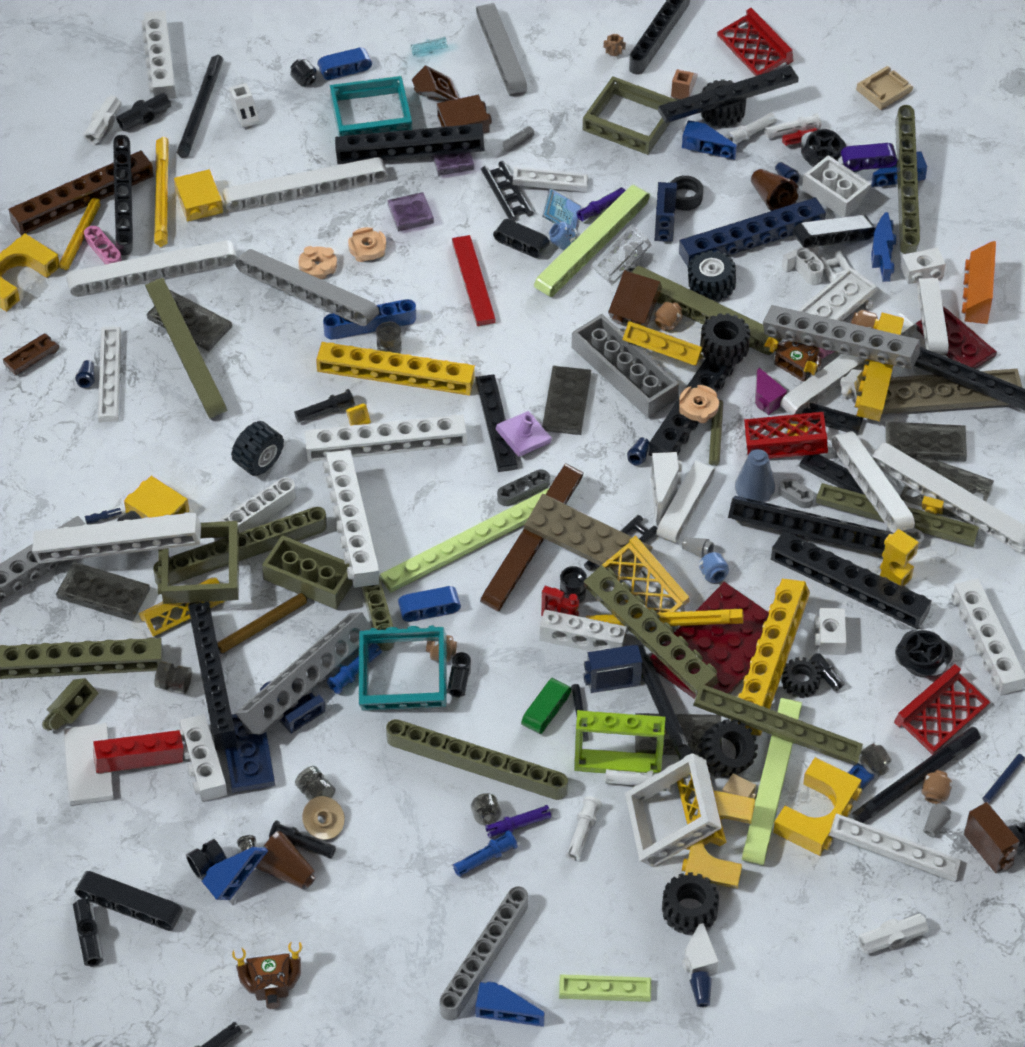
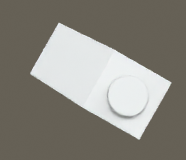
[682,923,719,977]

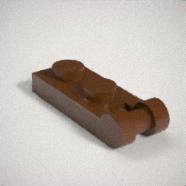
[3,333,59,375]

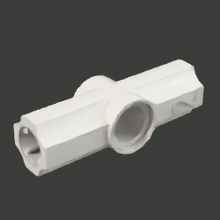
[84,95,122,145]
[858,914,929,955]

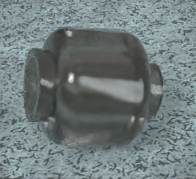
[859,743,892,777]
[471,793,502,826]

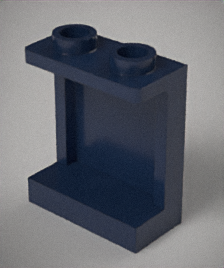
[654,182,677,242]
[260,680,326,734]

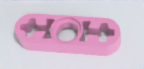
[84,226,122,265]

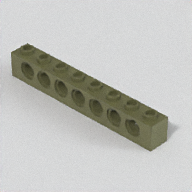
[583,565,719,695]
[0,637,163,679]

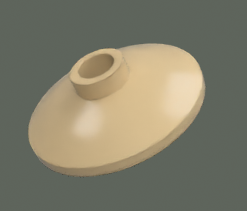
[302,796,345,840]

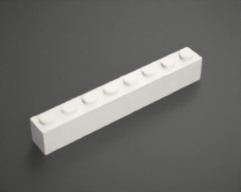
[32,512,201,563]

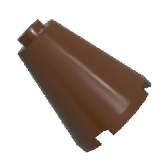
[751,169,799,211]
[255,831,316,889]

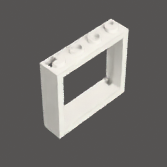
[625,753,722,867]

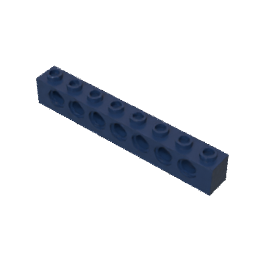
[679,197,826,267]

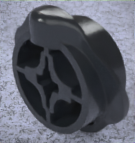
[801,129,846,167]
[895,630,953,677]

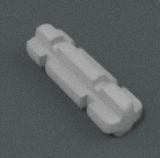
[503,126,534,151]

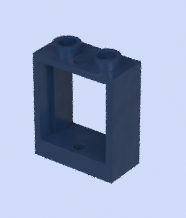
[583,644,642,693]

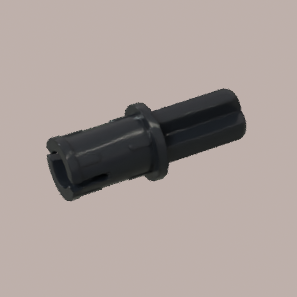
[810,653,845,692]

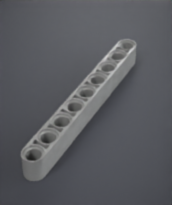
[235,249,379,326]

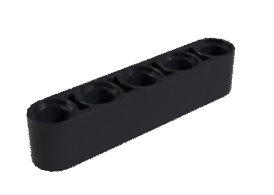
[792,215,876,248]
[74,871,183,931]

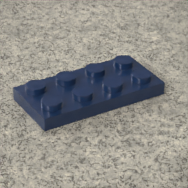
[225,714,275,793]

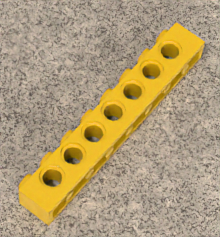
[316,342,475,396]
[731,578,810,736]

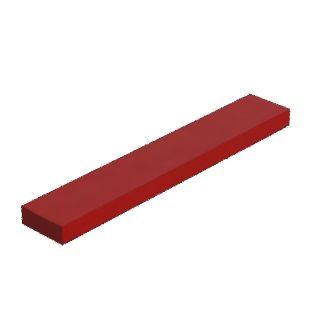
[452,235,496,326]

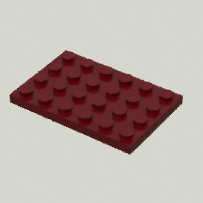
[650,581,777,699]

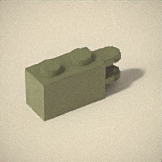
[41,678,99,731]

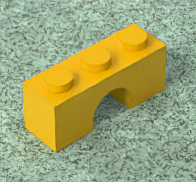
[880,529,919,586]

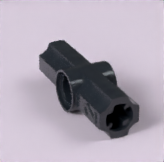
[116,93,171,131]
[73,898,104,967]

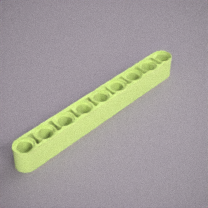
[534,185,650,297]
[742,698,802,865]

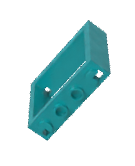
[330,76,412,136]
[359,625,447,711]

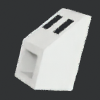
[229,83,260,128]

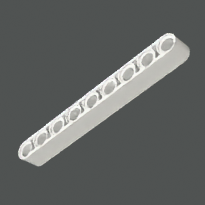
[222,158,388,212]
[67,240,237,296]
[780,313,917,415]
[872,443,1025,552]

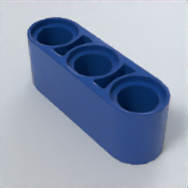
[317,47,372,80]
[398,586,461,622]

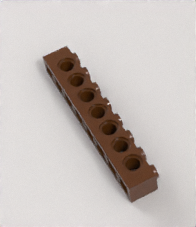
[8,150,154,235]

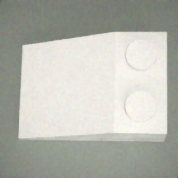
[651,452,682,526]

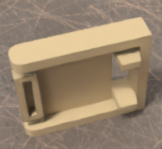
[856,66,913,110]

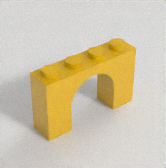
[0,233,60,312]
[773,757,863,856]
[682,790,755,889]

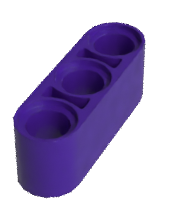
[841,143,897,171]

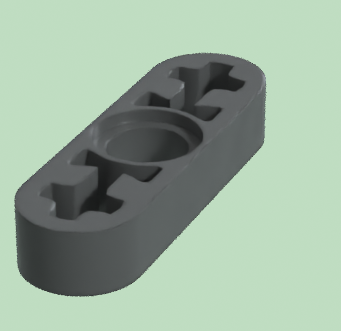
[497,469,550,506]

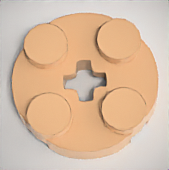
[348,227,386,262]
[299,246,337,280]
[679,385,719,423]

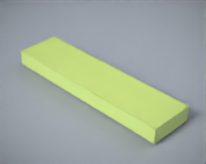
[559,974,651,1002]

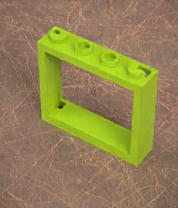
[574,710,665,773]

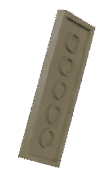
[524,493,653,577]

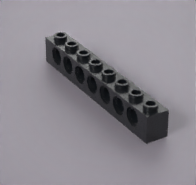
[335,123,485,165]
[648,339,740,457]
[728,495,894,554]
[771,531,932,630]
[188,602,237,750]

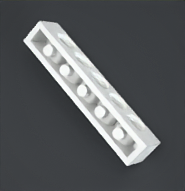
[141,10,176,99]
[951,578,1025,696]

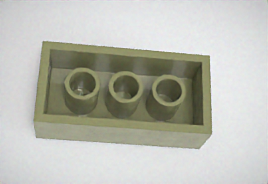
[262,535,353,610]

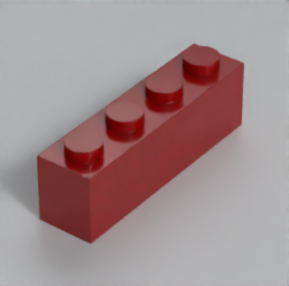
[93,730,184,774]

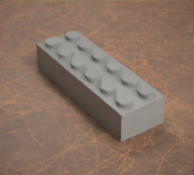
[571,314,679,418]

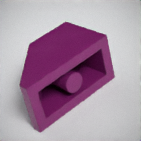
[755,368,787,415]

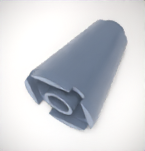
[735,449,775,502]

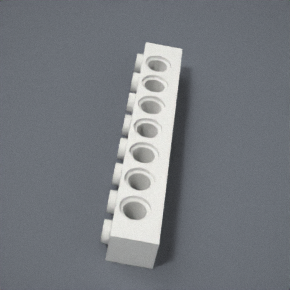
[305,415,467,462]
[323,450,379,588]

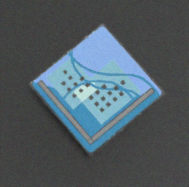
[542,188,582,229]

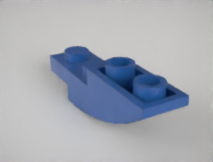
[871,212,896,282]

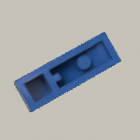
[201,847,268,900]
[475,982,545,1027]

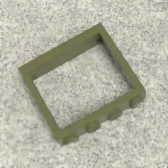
[583,76,676,155]
[158,521,239,604]

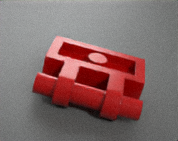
[541,585,579,616]

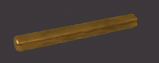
[217,593,307,653]

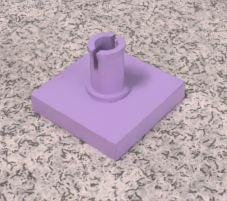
[496,411,552,457]

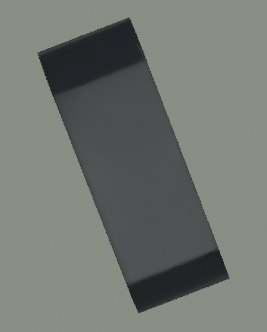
[493,219,550,258]

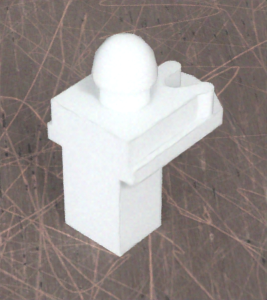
[840,369,864,400]

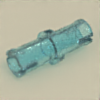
[410,36,448,56]

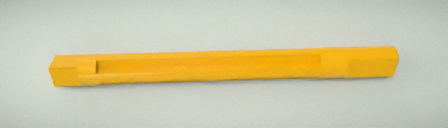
[154,137,169,247]
[586,609,744,626]

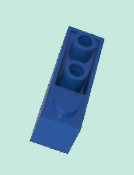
[682,120,737,160]
[871,151,928,188]

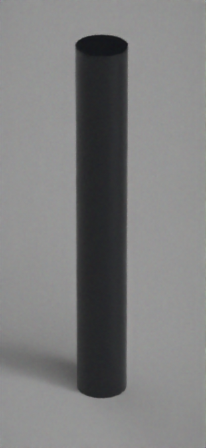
[571,684,589,742]

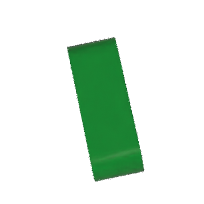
[521,678,572,734]

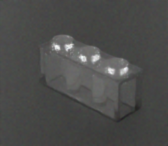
[592,224,652,286]

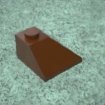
[411,65,459,101]

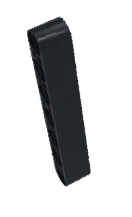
[629,0,690,74]
[113,135,133,256]

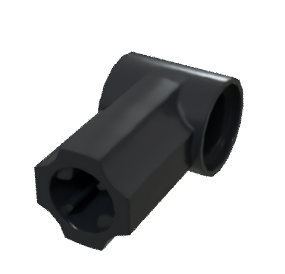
[447,652,471,698]

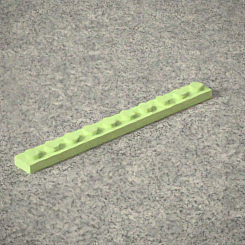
[380,488,549,593]

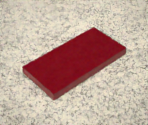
[915,306,997,369]

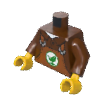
[764,337,822,382]
[232,942,303,1009]

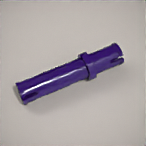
[576,187,626,222]
[485,805,551,839]

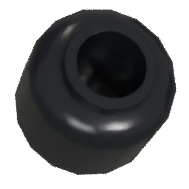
[290,59,317,86]

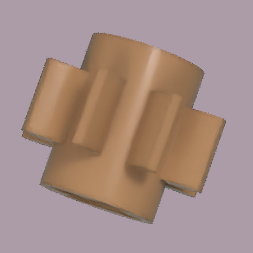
[603,34,626,56]

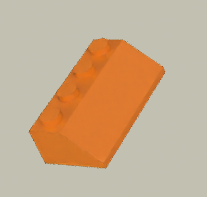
[961,241,996,324]

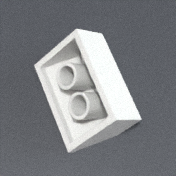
[802,155,871,218]

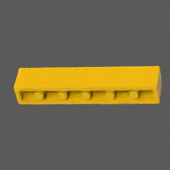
[854,312,904,421]

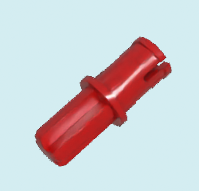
[782,128,817,146]

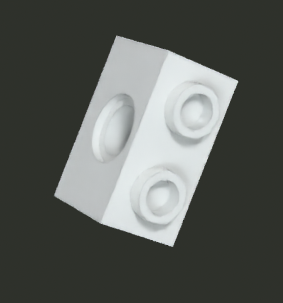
[900,248,946,284]
[814,608,846,655]

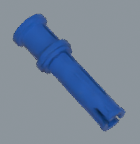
[327,643,382,694]
[452,830,518,877]

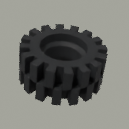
[781,657,821,698]

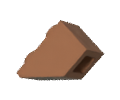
[671,69,698,99]

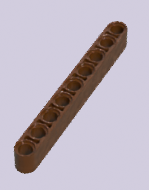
[480,463,584,612]

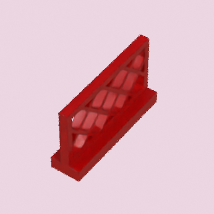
[717,7,794,76]
[744,412,828,459]
[894,664,990,755]

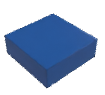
[848,763,875,790]

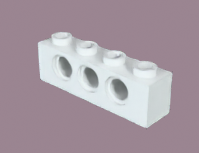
[539,610,627,651]
[177,714,227,802]

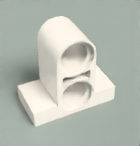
[782,246,824,285]

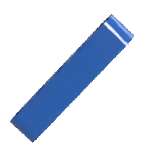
[323,299,416,340]

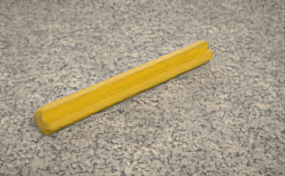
[59,198,101,270]

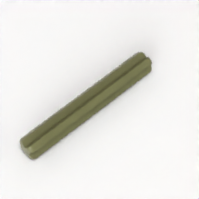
[709,400,724,466]

